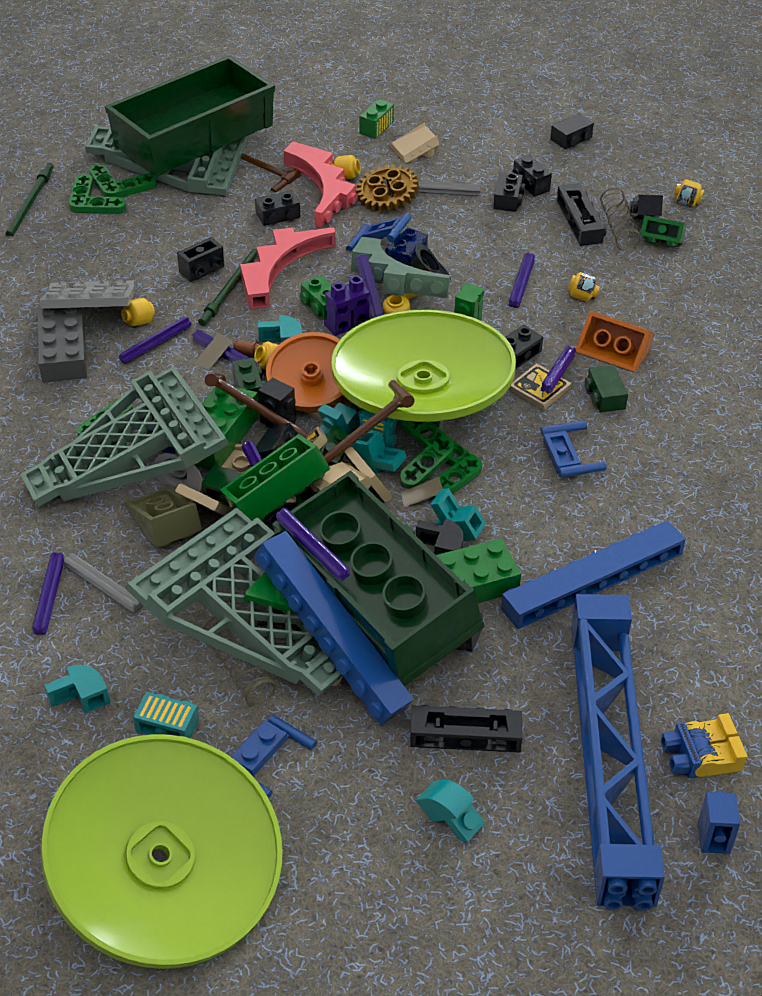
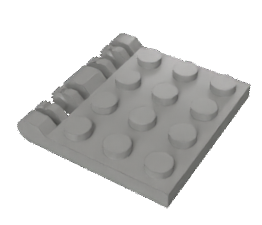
[40,280,136,309]

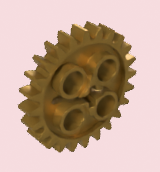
[356,164,419,213]

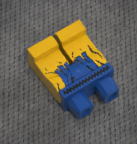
[660,713,748,779]

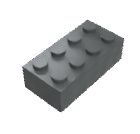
[38,307,87,383]

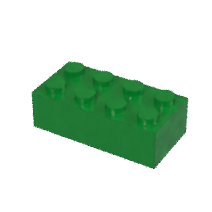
[175,386,260,470]
[220,434,330,521]
[436,538,521,603]

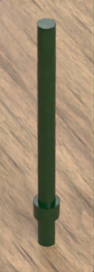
[6,163,54,236]
[198,249,257,326]

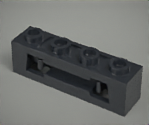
[556,183,607,246]
[410,705,523,753]

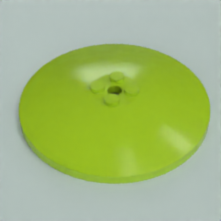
[331,310,516,422]
[41,734,283,969]

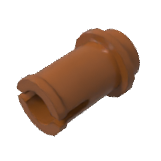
[233,339,262,358]

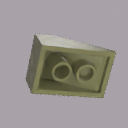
[124,487,202,547]

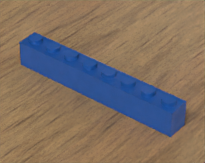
[501,520,686,629]
[254,531,414,726]

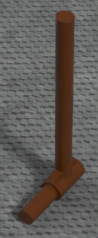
[241,153,301,193]
[205,373,309,438]
[323,380,415,464]

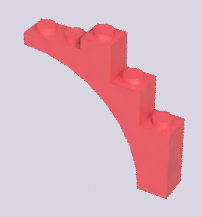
[284,141,358,228]
[240,227,336,310]

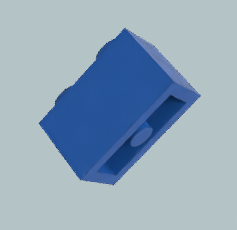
[697,791,740,854]

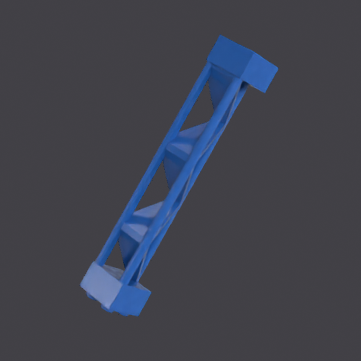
[571,594,665,910]

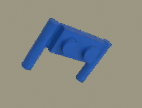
[346,213,411,251]
[540,420,607,478]
[231,714,317,799]

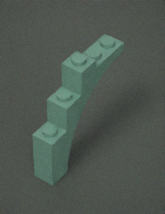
[351,237,450,298]

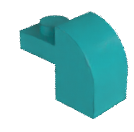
[258,315,302,343]
[318,403,360,436]
[351,430,407,474]
[430,488,486,541]
[44,665,110,713]
[416,779,485,842]

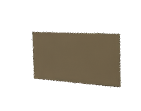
[195,333,232,370]
[401,477,443,507]

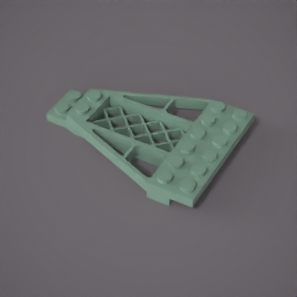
[85,126,249,196]
[20,366,229,507]
[126,508,343,696]

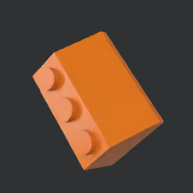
[576,311,655,372]

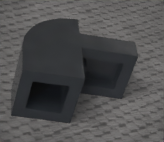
[416,518,463,555]

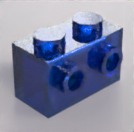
[385,227,428,266]

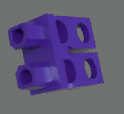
[324,275,370,336]

